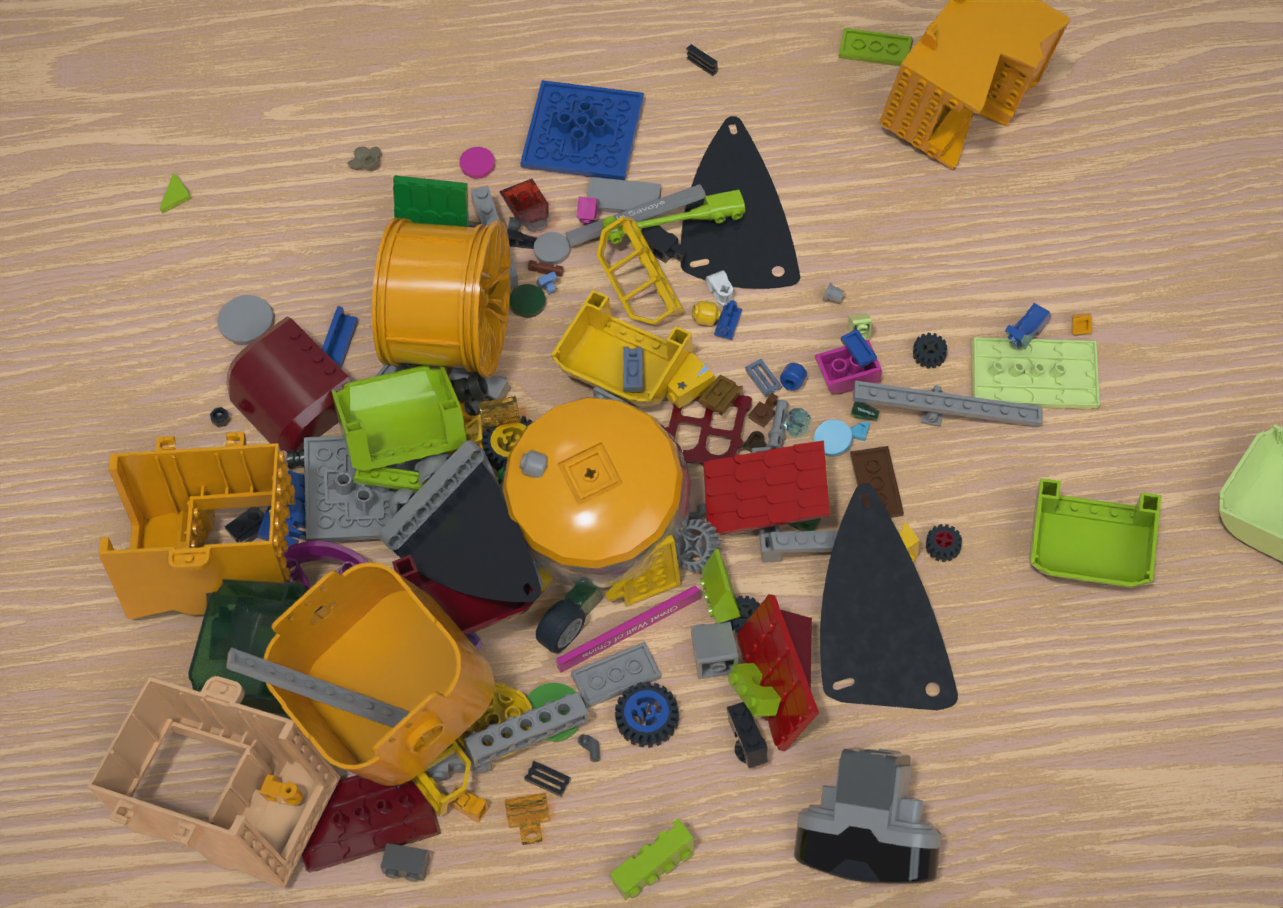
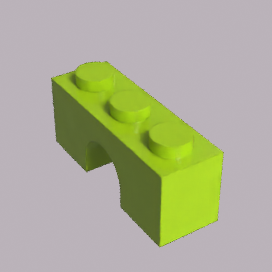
[728,663,781,717]

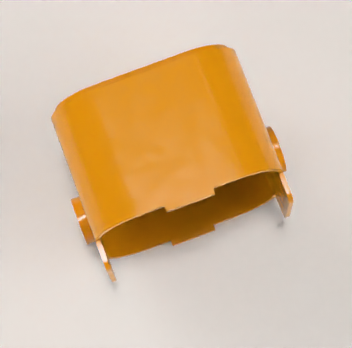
[264,562,495,786]

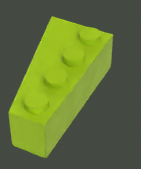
[610,818,694,900]

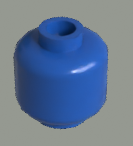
[780,363,807,391]

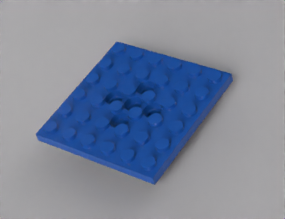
[520,80,644,180]

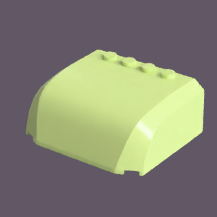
[1219,424,1283,562]

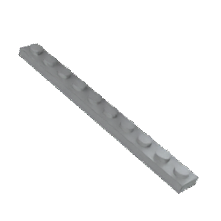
[853,381,1042,427]
[226,648,410,728]

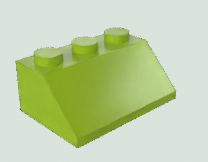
[700,549,740,624]

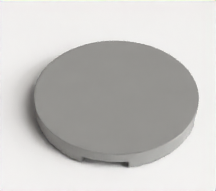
[218,295,274,345]

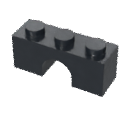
[727,702,768,768]

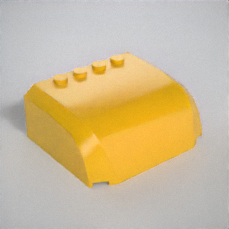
[551,289,693,408]

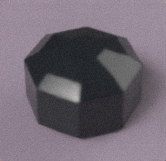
[210,407,229,427]

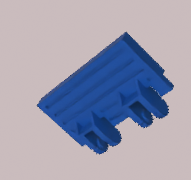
[257,470,306,546]

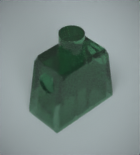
[565,577,604,617]

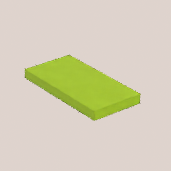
[839,28,912,66]

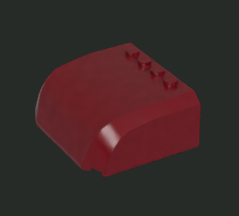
[226,316,352,452]
[392,555,536,636]

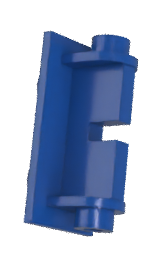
[714,300,742,340]

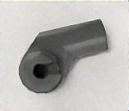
[578,734,600,762]

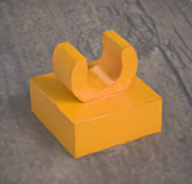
[1071,313,1092,335]

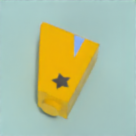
[667,352,715,408]

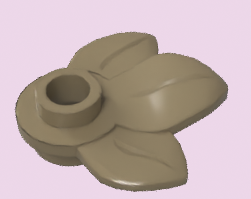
[348,146,381,171]

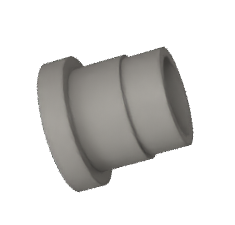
[823,283,844,303]

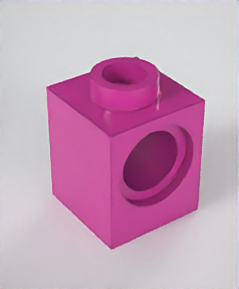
[576,196,599,224]

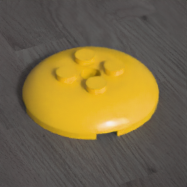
[457,682,532,759]

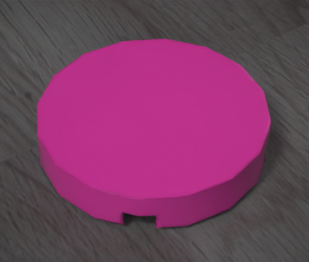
[460,147,495,179]

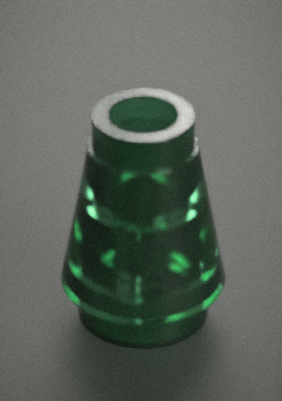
[850,401,880,421]

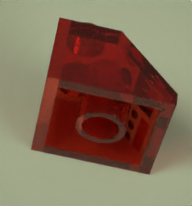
[500,178,549,224]

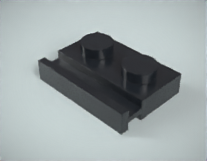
[224,507,265,543]

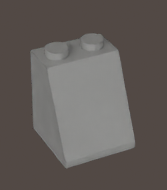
[691,622,738,679]

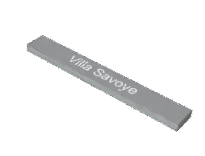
[565,184,706,246]

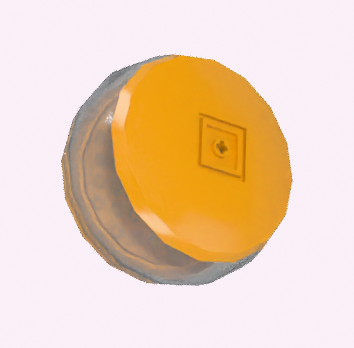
[500,397,693,589]

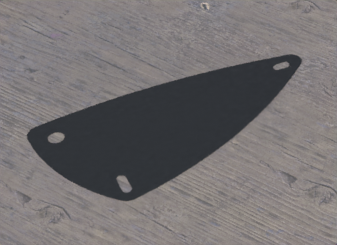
[681,116,800,289]
[392,462,541,602]
[820,483,958,711]

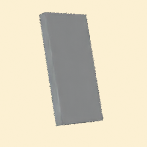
[587,177,661,217]
[571,642,661,709]

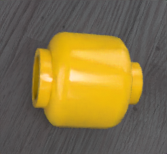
[692,301,720,326]

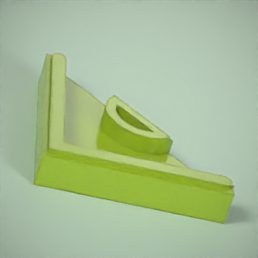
[160,173,191,213]

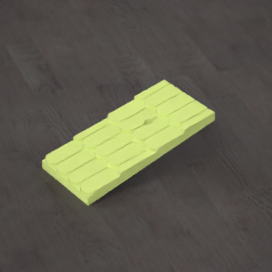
[971,337,1100,409]

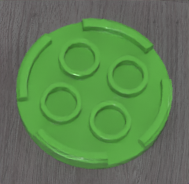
[527,683,580,742]

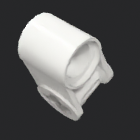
[706,271,733,307]

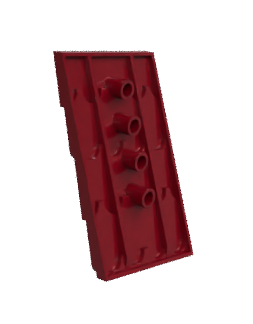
[302,775,441,872]

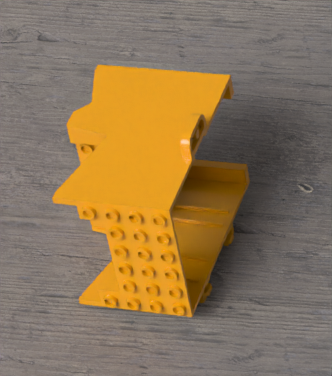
[878,0,1071,170]
[99,432,295,619]

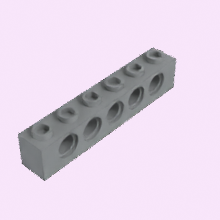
[464,692,588,768]

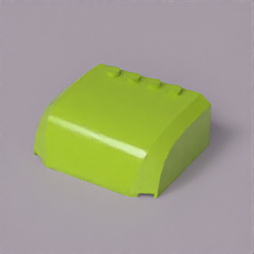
[332,365,467,471]
[1029,478,1161,588]

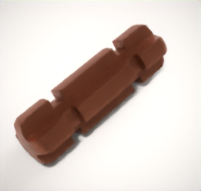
[528,260,564,277]

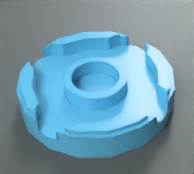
[814,419,853,456]

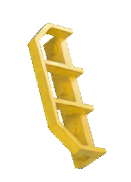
[596,216,685,325]
[412,741,471,817]

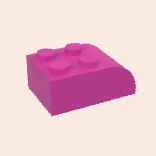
[815,339,882,393]

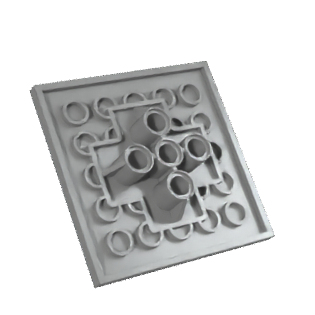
[304,436,420,542]

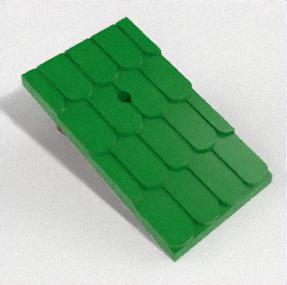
[393,175,469,227]

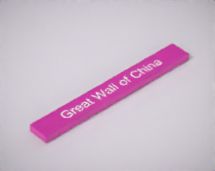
[556,585,700,673]

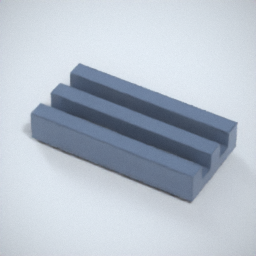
[745,359,782,398]

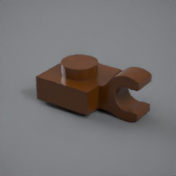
[748,393,778,428]

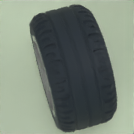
[536,599,585,653]

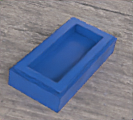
[841,329,877,368]

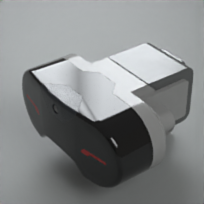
[794,747,942,884]

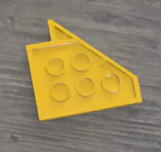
[605,535,681,607]

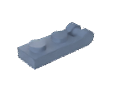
[623,347,642,392]

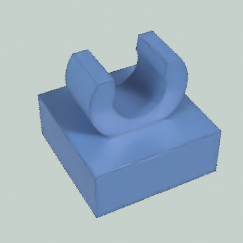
[536,272,557,295]

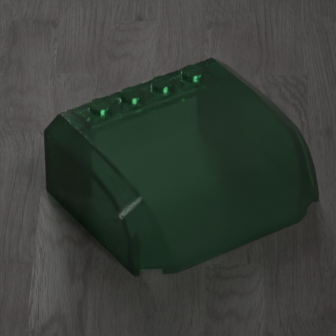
[188,579,322,714]

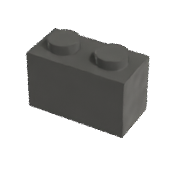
[381,843,430,882]

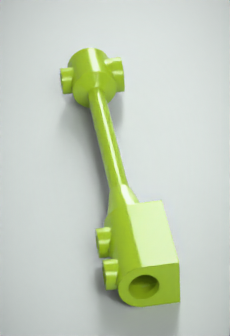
[602,190,745,244]

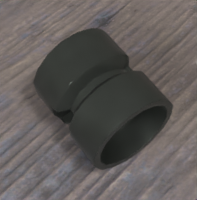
[453,373,488,404]

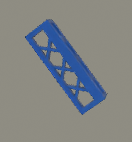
[322,306,358,368]

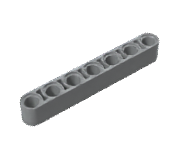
[379,440,485,550]

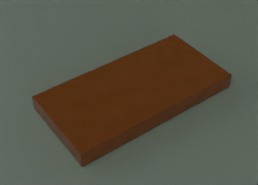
[850,446,904,518]

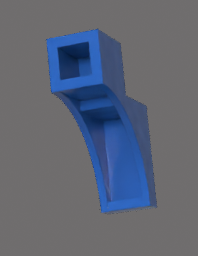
[1005,303,1052,349]

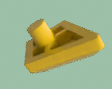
[464,414,482,444]

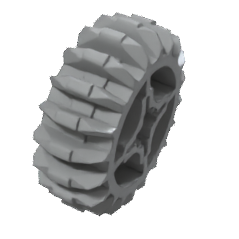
[674,519,723,572]

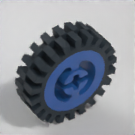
[615,682,679,748]

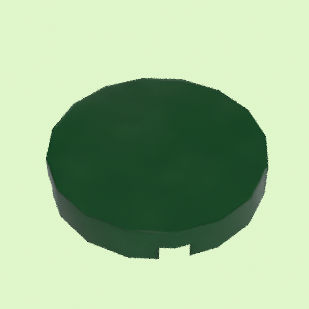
[510,284,546,318]

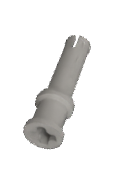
[766,400,789,449]

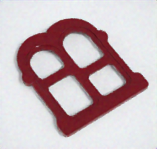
[664,394,752,465]

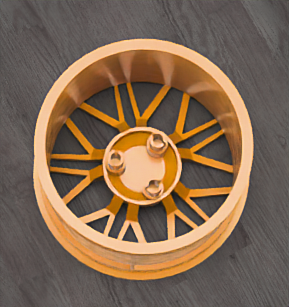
[372,218,511,379]

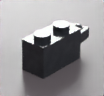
[641,225,686,263]

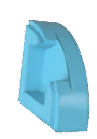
[850,422,870,442]

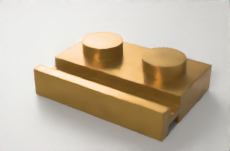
[699,374,743,416]

